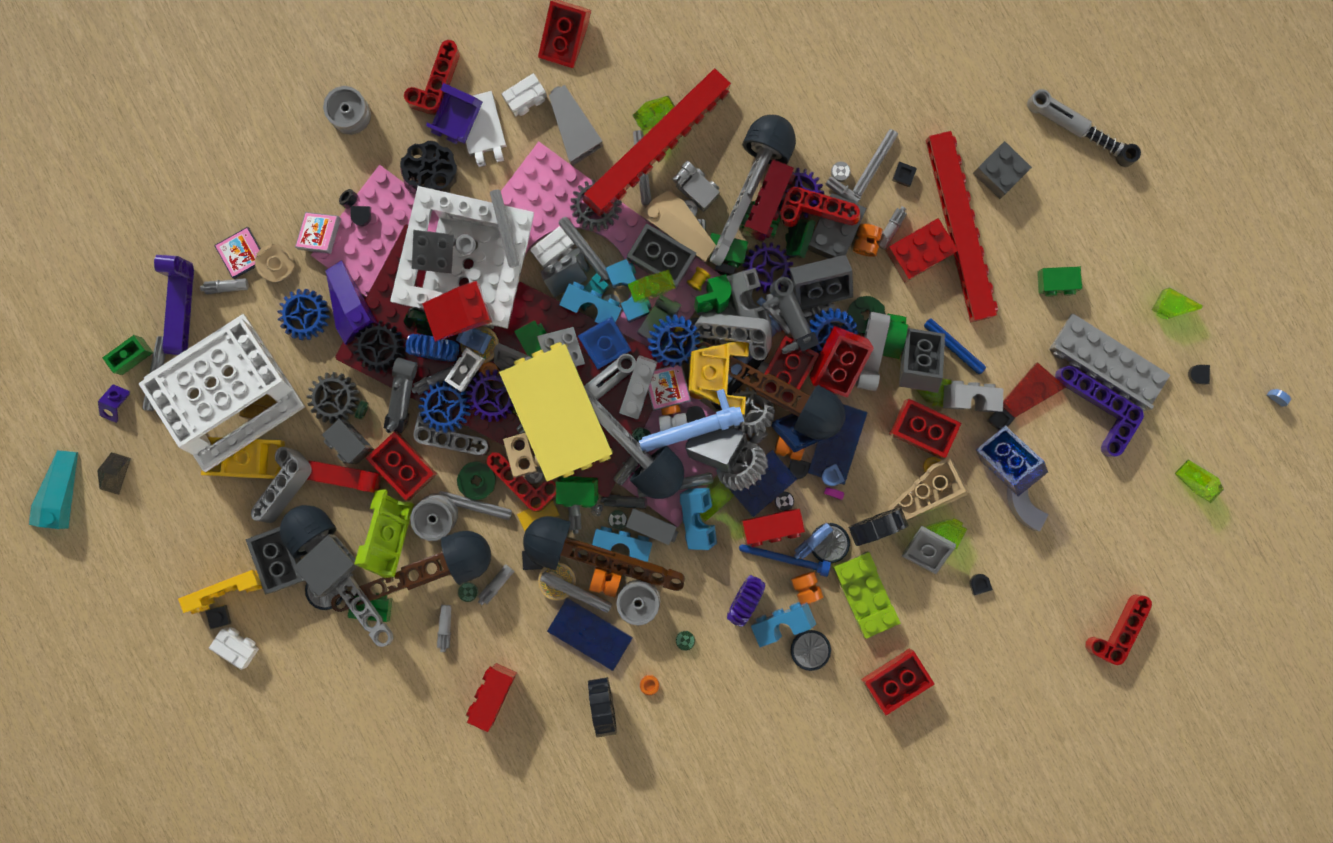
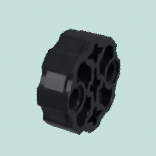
[400,141,458,194]
[848,507,909,546]
[588,677,617,738]

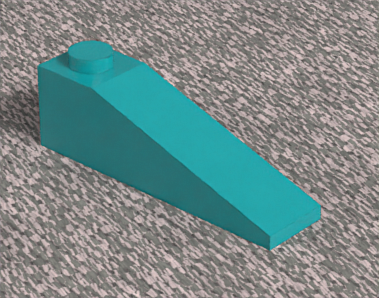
[29,450,78,529]

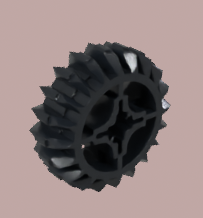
[353,320,406,373]

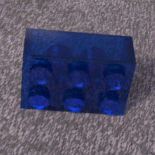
[976,426,1048,496]
[727,450,797,517]

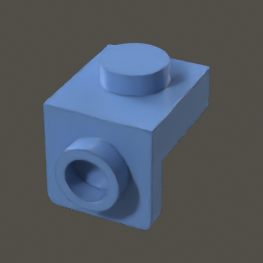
[456,328,492,354]

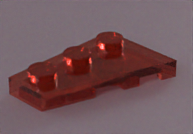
[1003,362,1066,418]

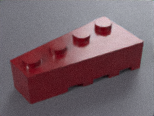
[742,159,795,242]

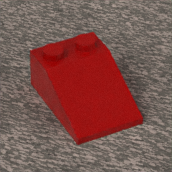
[538,0,592,68]
[422,281,492,342]

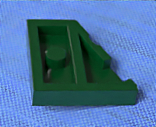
[785,219,816,258]

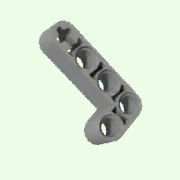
[855,312,890,391]
[695,313,772,360]
[414,409,490,456]
[251,447,312,523]

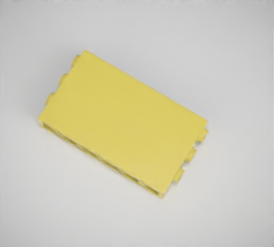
[499,342,613,481]

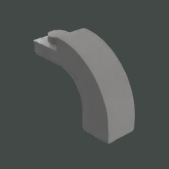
[1007,462,1048,532]

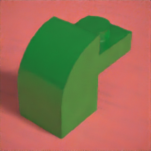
[694,274,731,314]
[882,313,908,359]

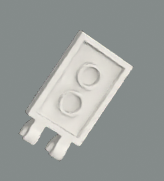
[466,91,507,167]

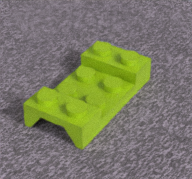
[354,489,414,578]
[832,551,901,639]

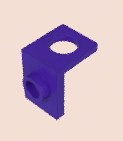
[98,384,130,423]

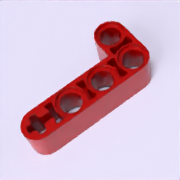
[404,40,460,115]
[780,187,860,227]
[487,452,556,512]
[307,460,382,493]
[1085,594,1152,665]

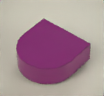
[824,487,844,500]

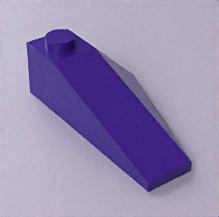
[325,260,378,345]

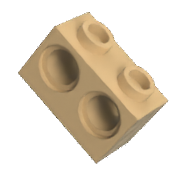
[503,433,540,478]

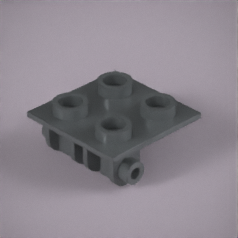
[412,230,456,274]

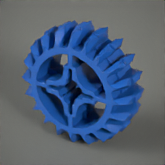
[277,289,330,341]
[809,308,858,356]
[648,315,700,367]
[406,334,459,362]
[419,381,471,433]

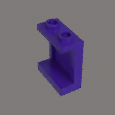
[426,83,483,144]

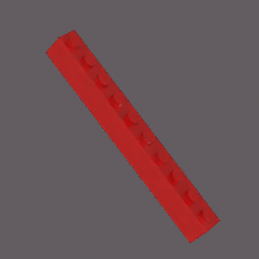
[583,68,731,217]
[926,131,998,323]

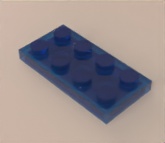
[808,404,868,485]
[547,597,633,671]

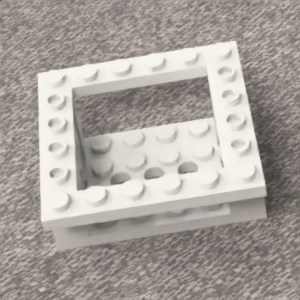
[390,186,534,329]
[138,314,305,472]

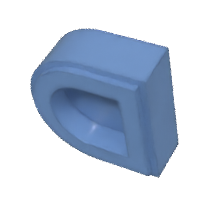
[1267,389,1291,407]
[821,464,845,486]

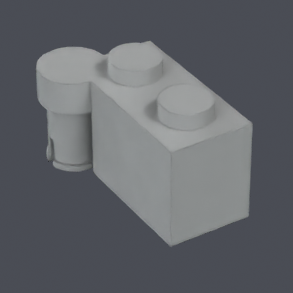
[672,161,720,212]

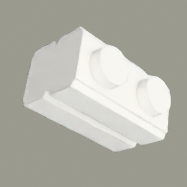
[501,73,547,117]
[530,226,575,268]
[444,348,485,392]
[209,627,259,670]

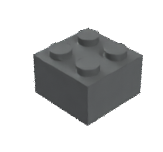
[973,141,1032,199]
[322,419,374,464]

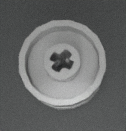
[323,86,371,135]
[410,493,458,541]
[616,579,661,626]

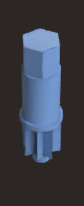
[794,523,833,560]

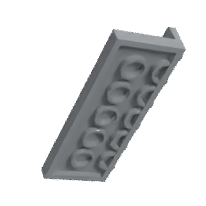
[1049,314,1170,411]

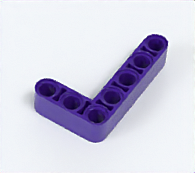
[154,255,194,355]
[1055,366,1144,457]

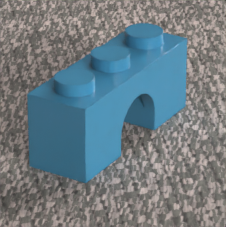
[605,259,652,323]
[559,281,622,323]
[680,488,717,550]
[592,526,652,562]
[751,602,816,647]

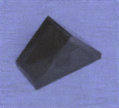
[97,452,131,495]

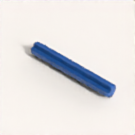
[924,318,986,374]

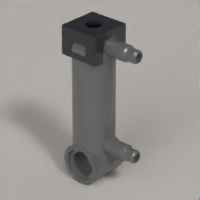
[762,277,819,354]
[383,358,418,433]

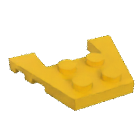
[689,341,749,415]

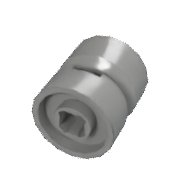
[659,413,687,431]

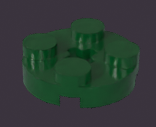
[847,296,886,335]
[403,308,433,336]
[457,461,496,500]

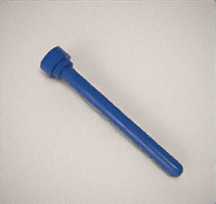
[739,544,831,577]

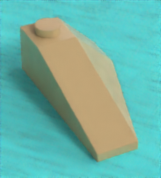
[641,190,716,262]
[888,457,970,521]

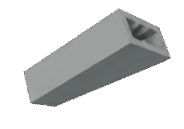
[549,85,603,166]

